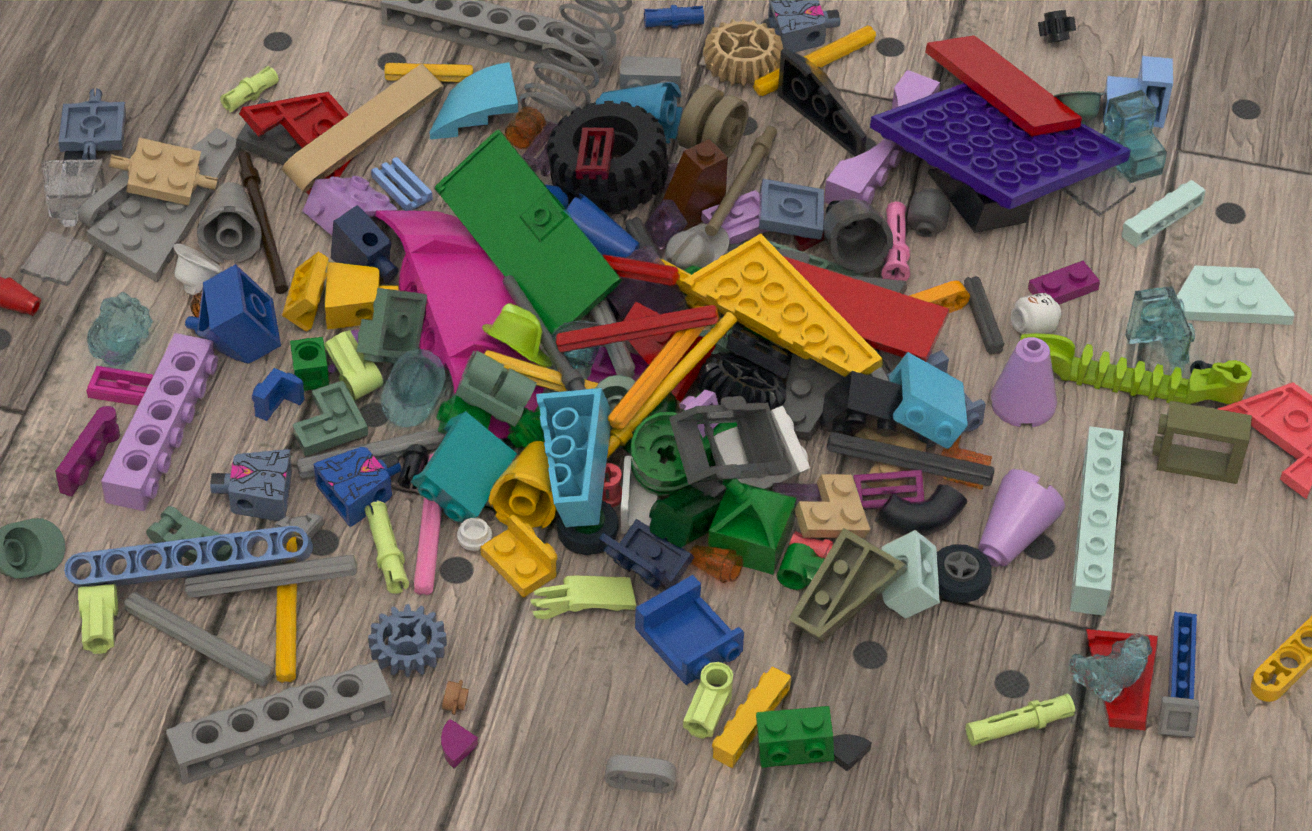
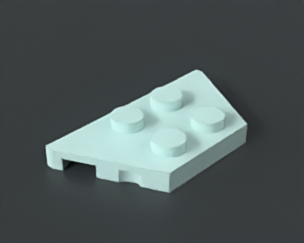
[1168,265,1295,325]

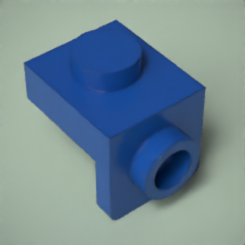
[252,368,305,421]

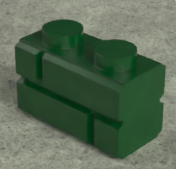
[649,486,721,548]

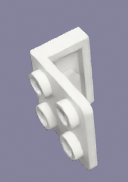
[714,406,810,489]

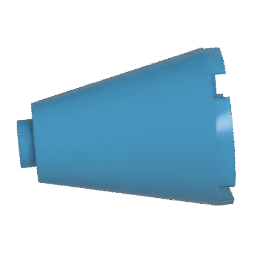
[596,82,683,144]

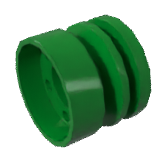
[631,412,703,497]

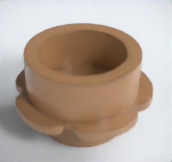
[442,680,469,715]

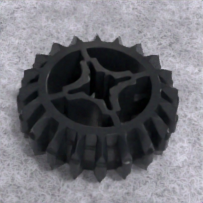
[697,352,787,411]

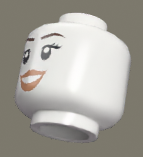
[1011,293,1061,334]

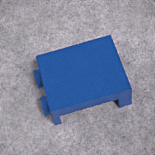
[635,575,744,685]

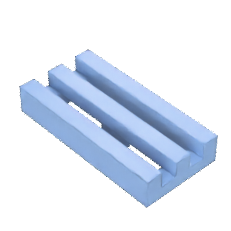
[371,157,433,211]

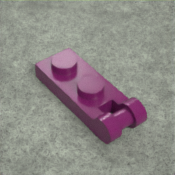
[55,406,120,497]

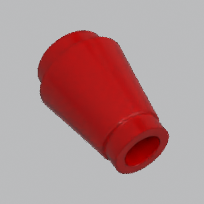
[0,277,41,316]

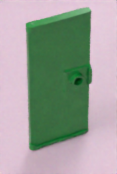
[434,130,623,341]

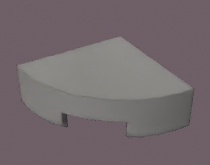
[274,513,324,546]

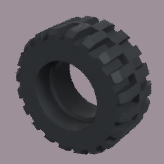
[547,101,669,215]

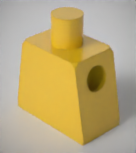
[325,262,399,329]

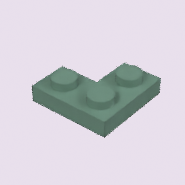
[292,380,368,456]

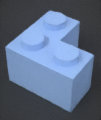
[1103,56,1173,128]

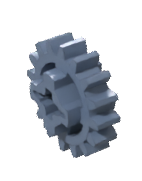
[368,604,447,677]

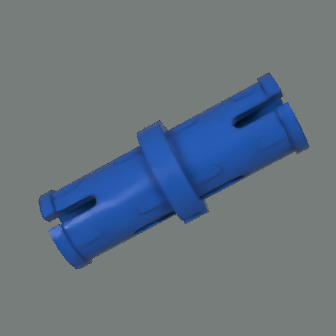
[644,5,704,28]

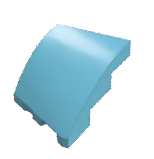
[429,62,518,140]

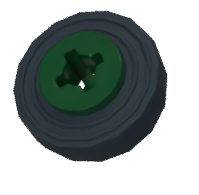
[556,500,619,555]

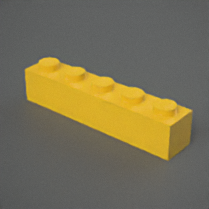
[712,666,791,768]

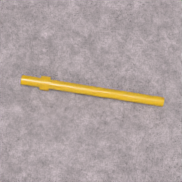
[607,312,737,459]

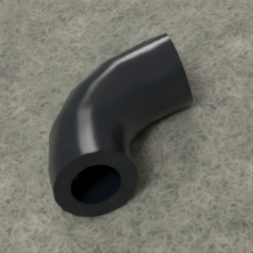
[875,484,968,536]

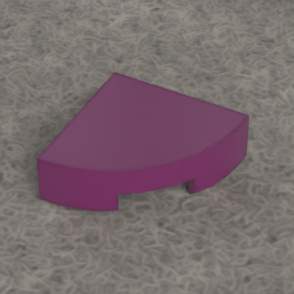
[441,719,478,769]

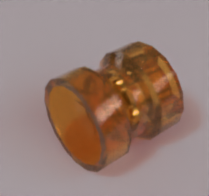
[505,106,546,149]

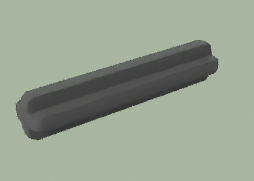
[964,276,1005,355]

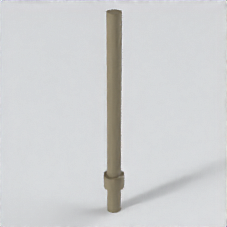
[705,126,777,236]

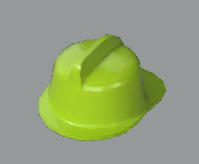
[482,303,552,368]

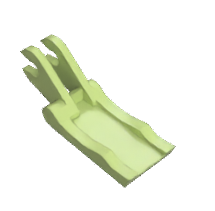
[530,575,637,619]

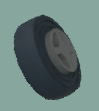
[937,544,992,603]

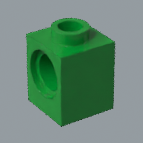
[290,337,329,391]

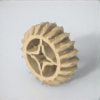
[703,18,783,88]

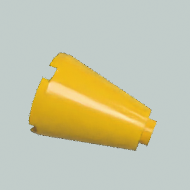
[489,441,557,529]

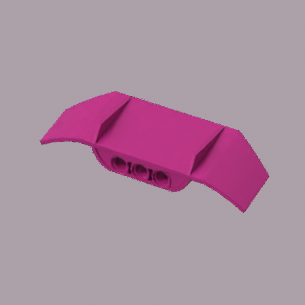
[375,210,548,439]

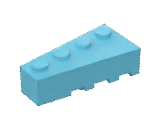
[536,388,612,527]

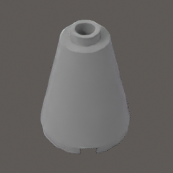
[197,182,262,263]

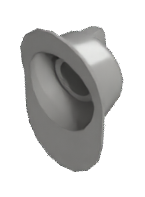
[664,224,730,270]

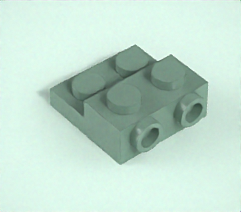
[356,288,427,364]

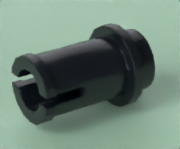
[398,444,429,489]

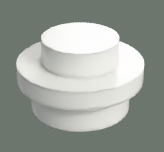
[457,518,492,551]

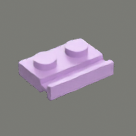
[701,190,768,244]

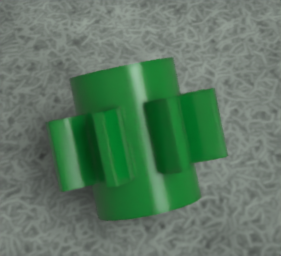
[507,408,545,448]

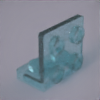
[1125,286,1195,375]

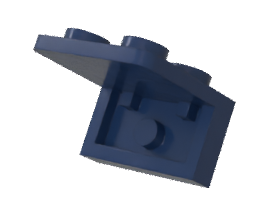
[599,519,695,590]

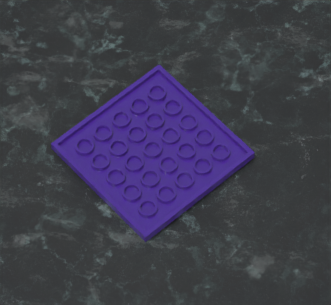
[870,83,1131,210]

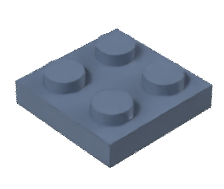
[758,179,824,240]

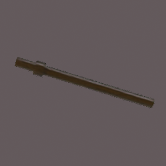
[238,152,288,294]

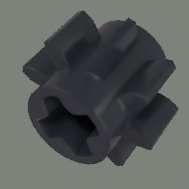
[1038,10,1076,43]

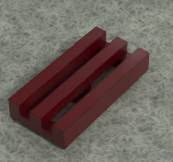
[576,128,615,179]

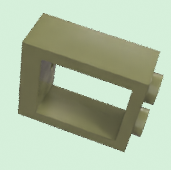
[1152,401,1252,484]

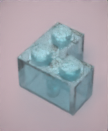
[1103,90,1167,183]

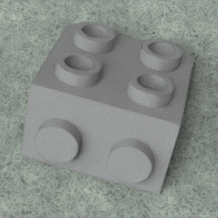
[620,56,681,103]

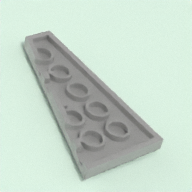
[86,128,241,282]

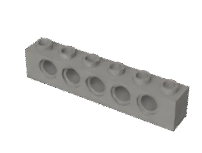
[166,661,393,785]

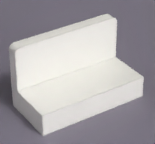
[621,456,658,534]

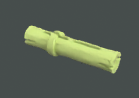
[365,501,409,594]
[965,693,1075,746]

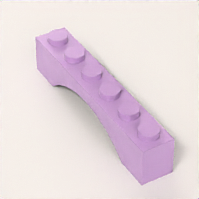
[824,70,940,204]

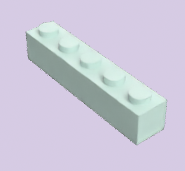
[1122,180,1206,248]

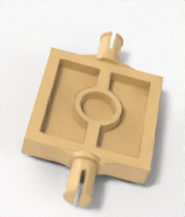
[109,138,218,206]

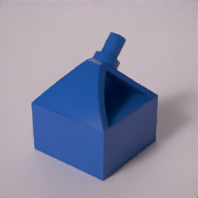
[185,264,281,364]

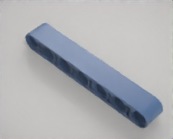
[64,526,313,587]

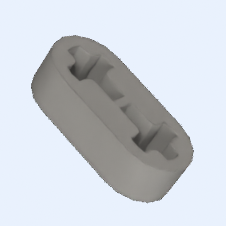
[604,755,677,793]

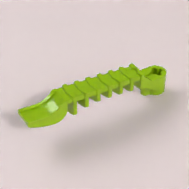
[1020,333,1252,405]

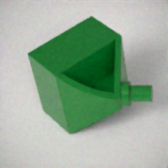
[707,479,796,575]

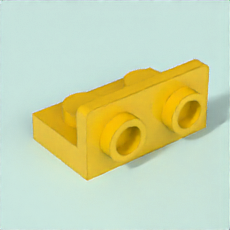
[282,251,329,332]
[480,514,558,598]

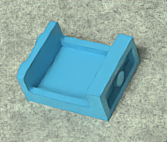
[889,352,968,449]

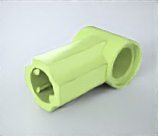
[324,330,383,401]
[78,584,118,654]
[683,662,733,739]

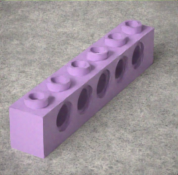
[101,333,218,511]

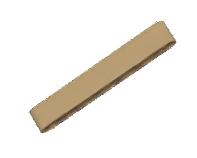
[281,64,444,193]

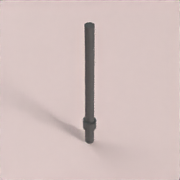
[502,275,586,391]

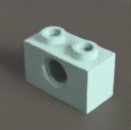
[882,530,940,619]

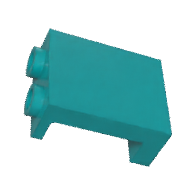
[411,411,517,523]

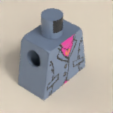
[768,0,840,52]
[210,449,292,521]

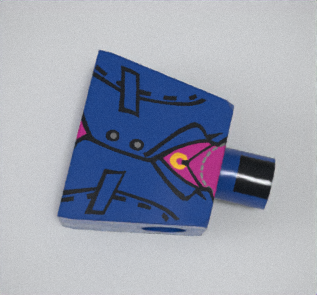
[314,447,401,527]

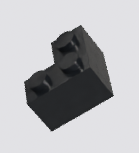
[820,371,907,437]

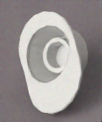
[173,244,222,296]

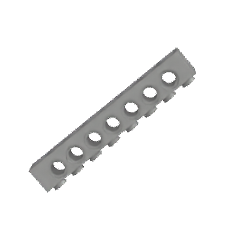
[381,0,616,79]

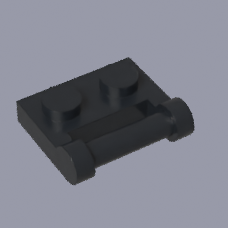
[726,321,793,379]

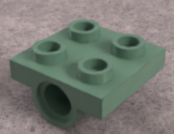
[455,350,537,427]

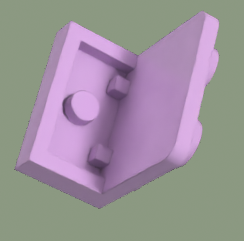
[303,176,397,235]

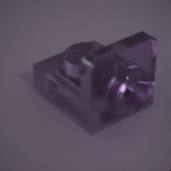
[644,200,688,249]

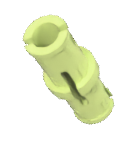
[220,66,279,112]

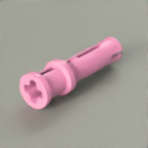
[881,201,910,281]

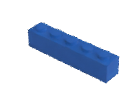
[1168,611,1197,699]

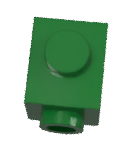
[436,395,492,434]

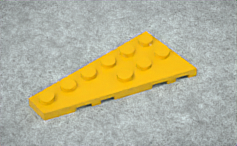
[682,233,883,377]

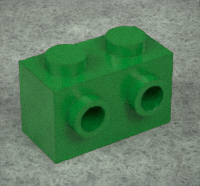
[756,706,834,768]

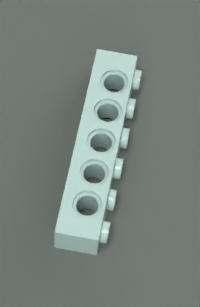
[1070,426,1123,616]

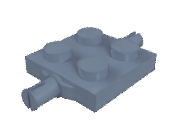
[58,88,126,164]

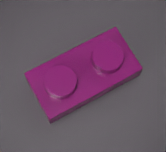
[1028,261,1100,304]

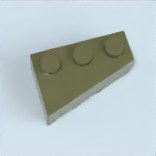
[788,528,907,643]

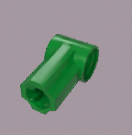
[776,543,825,590]

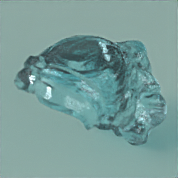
[87,292,153,366]
[1069,633,1152,702]

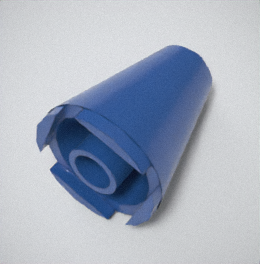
[566,193,642,260]

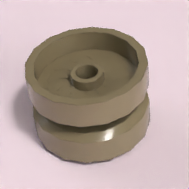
[677,84,749,158]

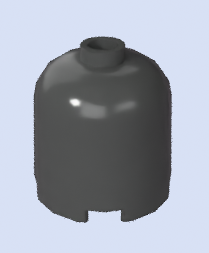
[823,198,893,273]

